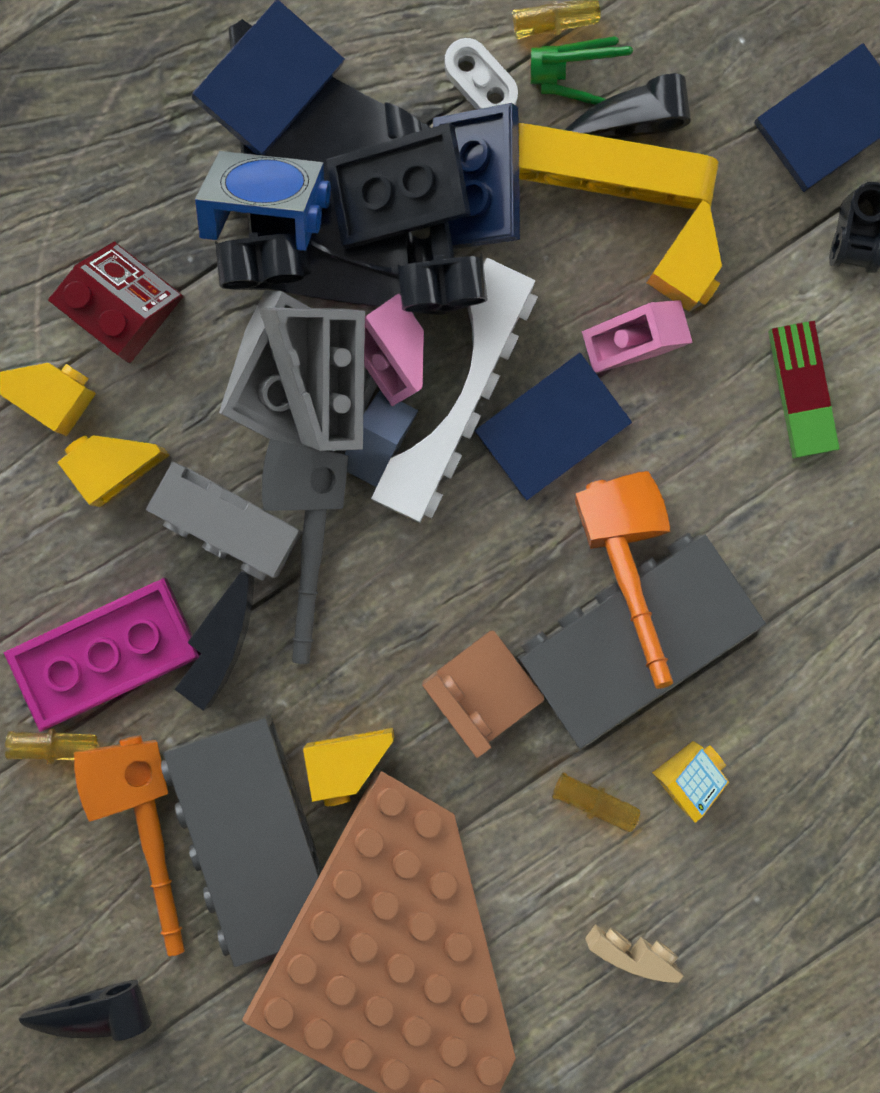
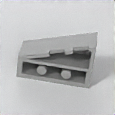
[259,308,365,451]
[146,461,303,581]

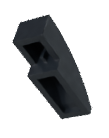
[175,571,255,711]

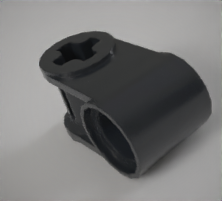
[829,182,880,273]

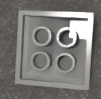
[219,290,377,454]

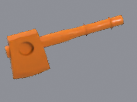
[575,471,674,689]
[74,735,185,956]

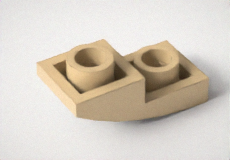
[585,924,684,983]

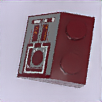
[48,241,184,364]

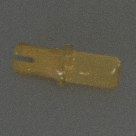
[512,0,601,39]
[5,728,98,764]
[552,772,640,832]

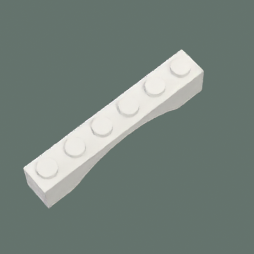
[371,258,538,523]

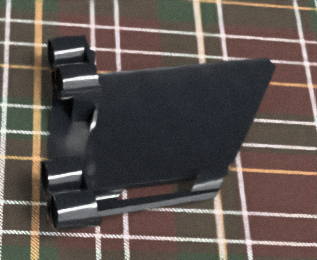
[215,19,488,315]

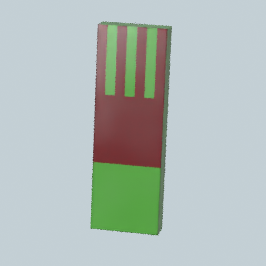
[768,320,840,459]

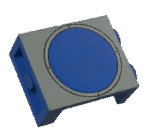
[195,151,331,251]

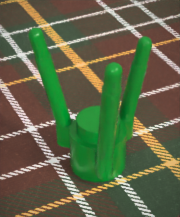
[531,36,633,105]

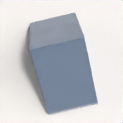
[344,391,418,487]

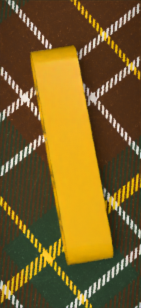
[519,123,719,209]

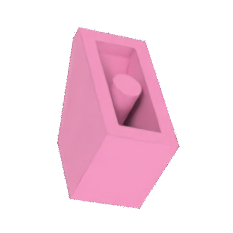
[364,293,424,406]
[582,300,693,373]

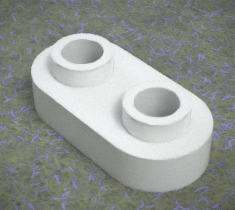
[445,38,518,109]

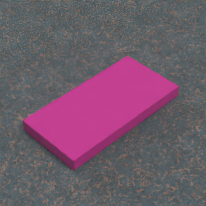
[3,578,201,732]

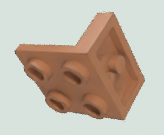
[422,630,544,758]

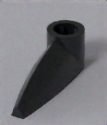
[565,73,691,138]
[19,980,152,1041]

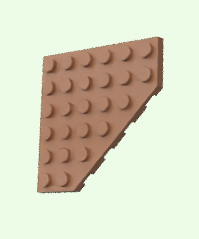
[242,770,516,1093]

